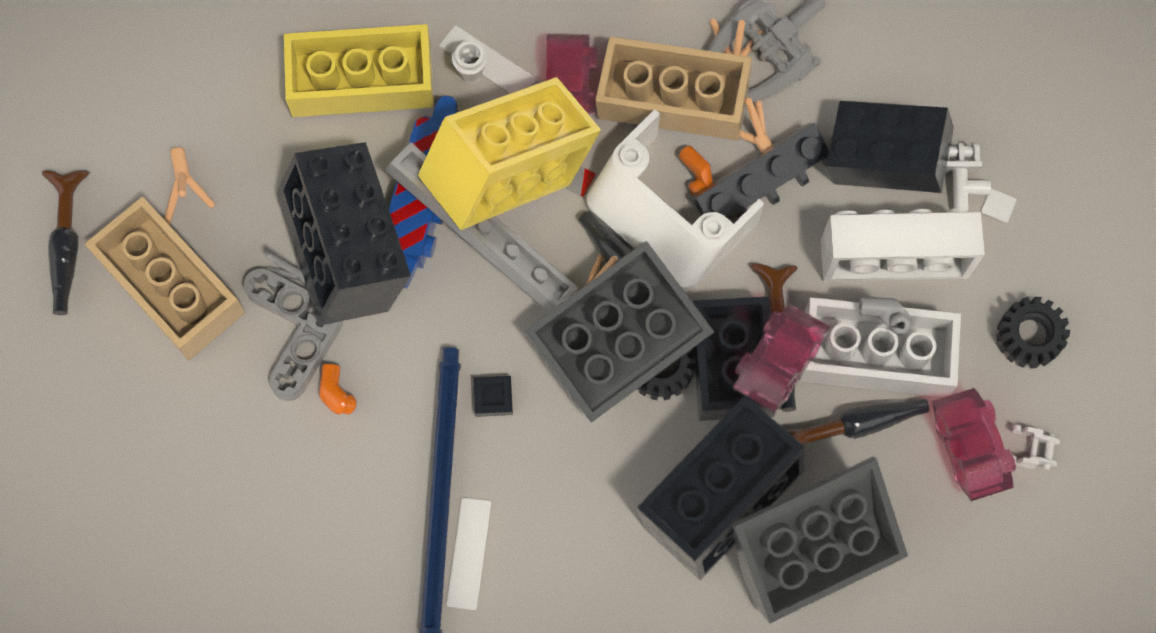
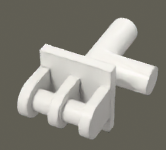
[945,143,991,209]

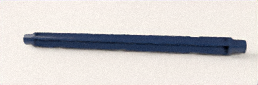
[419,347,461,633]

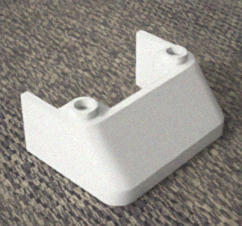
[587,109,764,292]

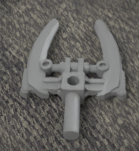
[707,0,826,103]

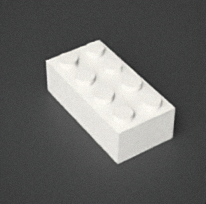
[820,208,985,282]
[799,297,961,398]

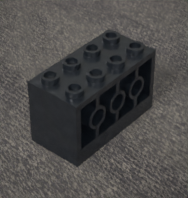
[277,142,411,326]
[637,395,804,581]

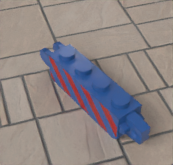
[389,95,458,289]

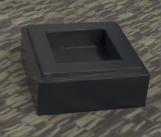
[474,376,513,417]

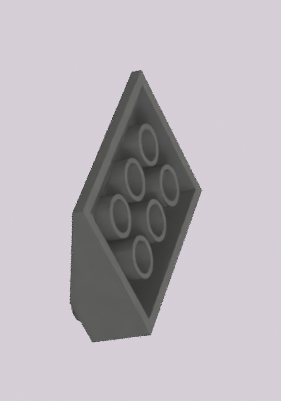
[525,240,715,423]
[732,456,908,623]

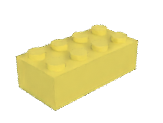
[284,24,434,117]

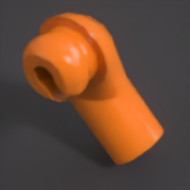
[679,146,713,196]
[319,364,356,415]

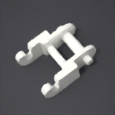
[1007,425,1061,470]

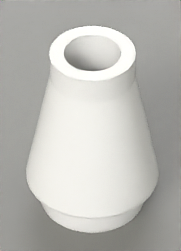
[452,41,488,85]

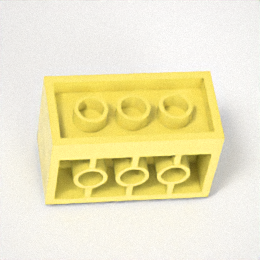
[418,77,601,230]

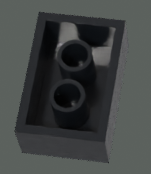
[826,101,954,193]
[693,296,779,421]

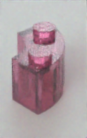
[546,34,596,114]
[734,304,830,411]
[932,388,1016,501]

